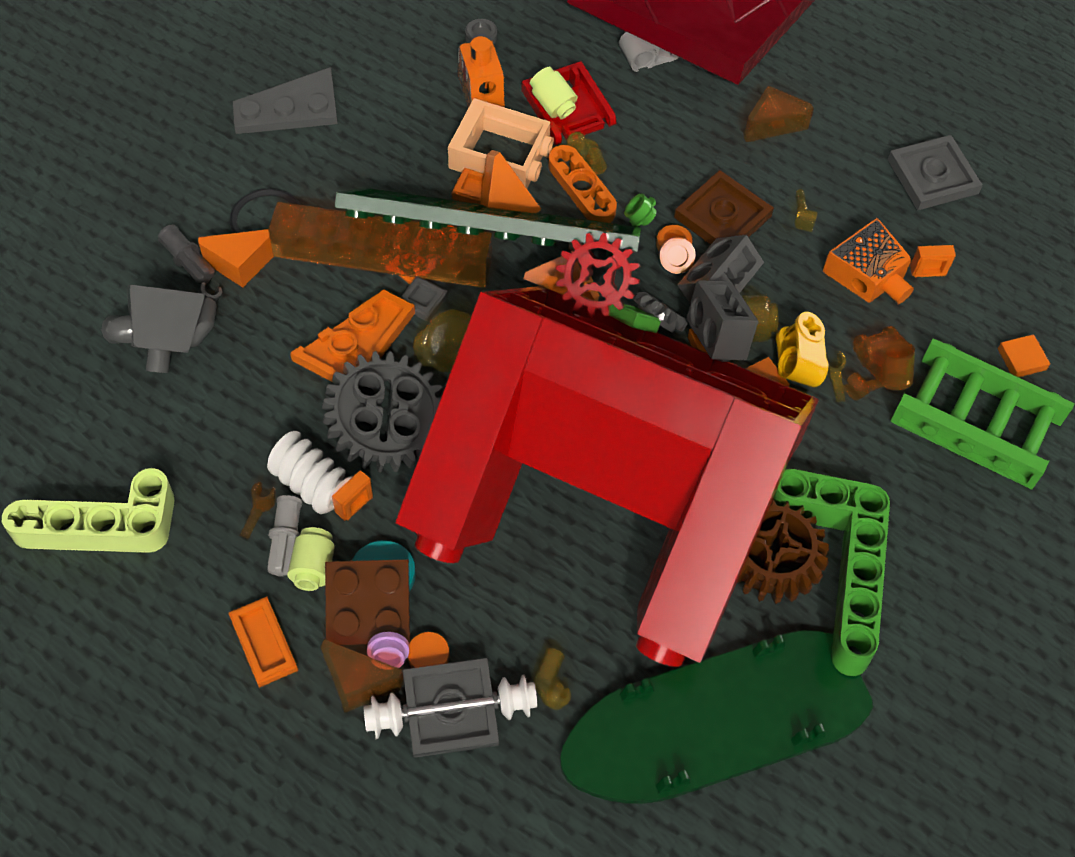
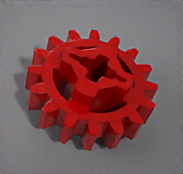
[556,233,640,317]

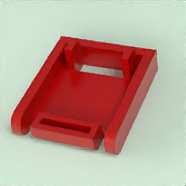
[522,61,616,145]

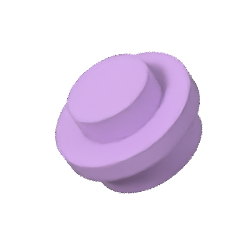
[367,632,409,671]

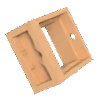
[448,98,554,188]

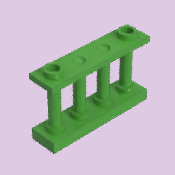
[890,338,1075,489]

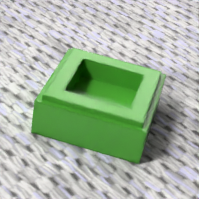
[609,304,661,333]

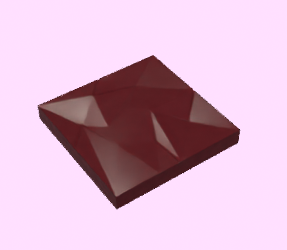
[567,0,815,85]

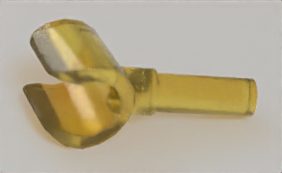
[795,189,818,232]
[826,351,846,402]

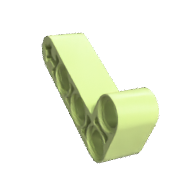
[2,468,175,552]

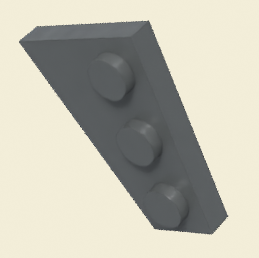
[233,67,338,134]

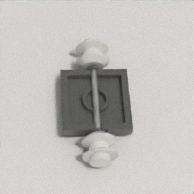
[364,658,537,758]

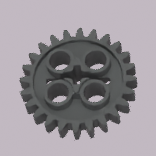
[322,351,442,473]

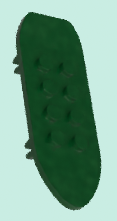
[560,631,873,804]

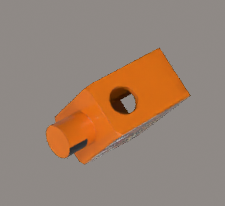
[458,36,505,108]

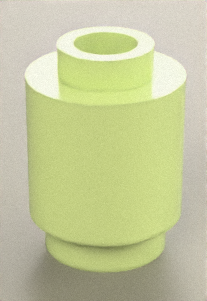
[529,66,578,119]
[287,527,335,591]

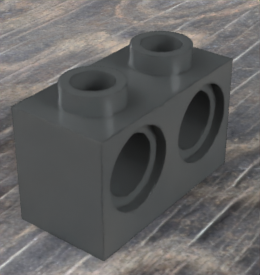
[678,235,764,303]
[686,280,759,362]

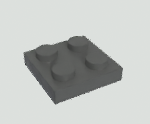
[887,135,983,211]

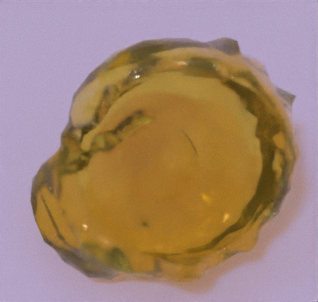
[413,309,471,372]

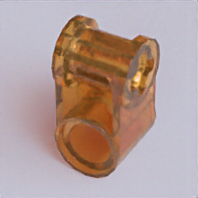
[853,326,915,390]

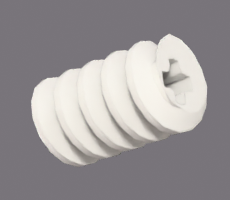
[267,431,352,514]

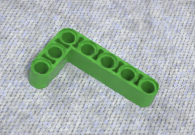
[773,469,890,676]

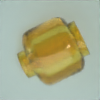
[742,295,779,342]

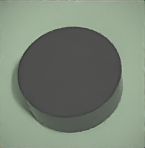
[465,19,497,44]

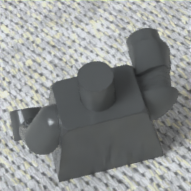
[101,282,222,373]

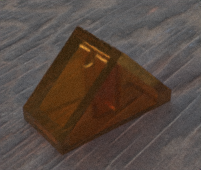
[744,86,814,142]
[321,640,404,713]

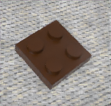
[674,170,774,244]
[325,559,410,645]

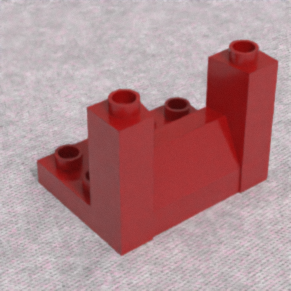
[395,286,819,667]

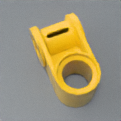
[776,312,828,388]

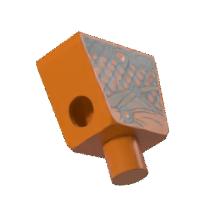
[823,218,914,304]

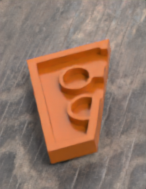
[290,290,415,382]

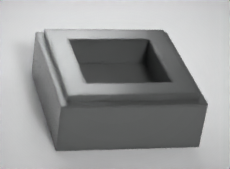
[400,276,448,322]

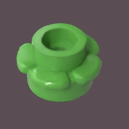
[624,194,657,227]

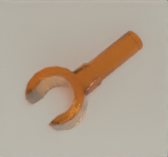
[842,372,896,400]
[240,482,276,539]

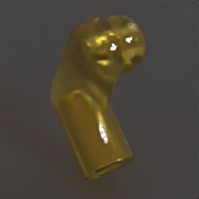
[567,132,607,175]
[533,648,571,710]

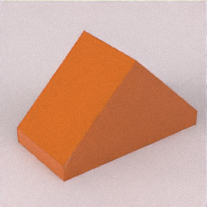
[480,150,541,213]
[198,229,276,287]
[523,250,600,301]

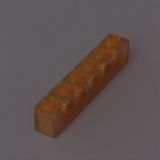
[268,202,492,288]

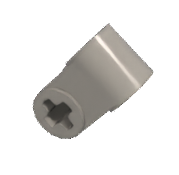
[619,31,679,72]

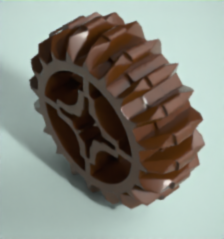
[737,498,829,605]

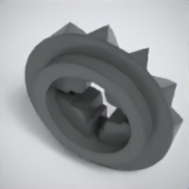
[633,292,687,333]

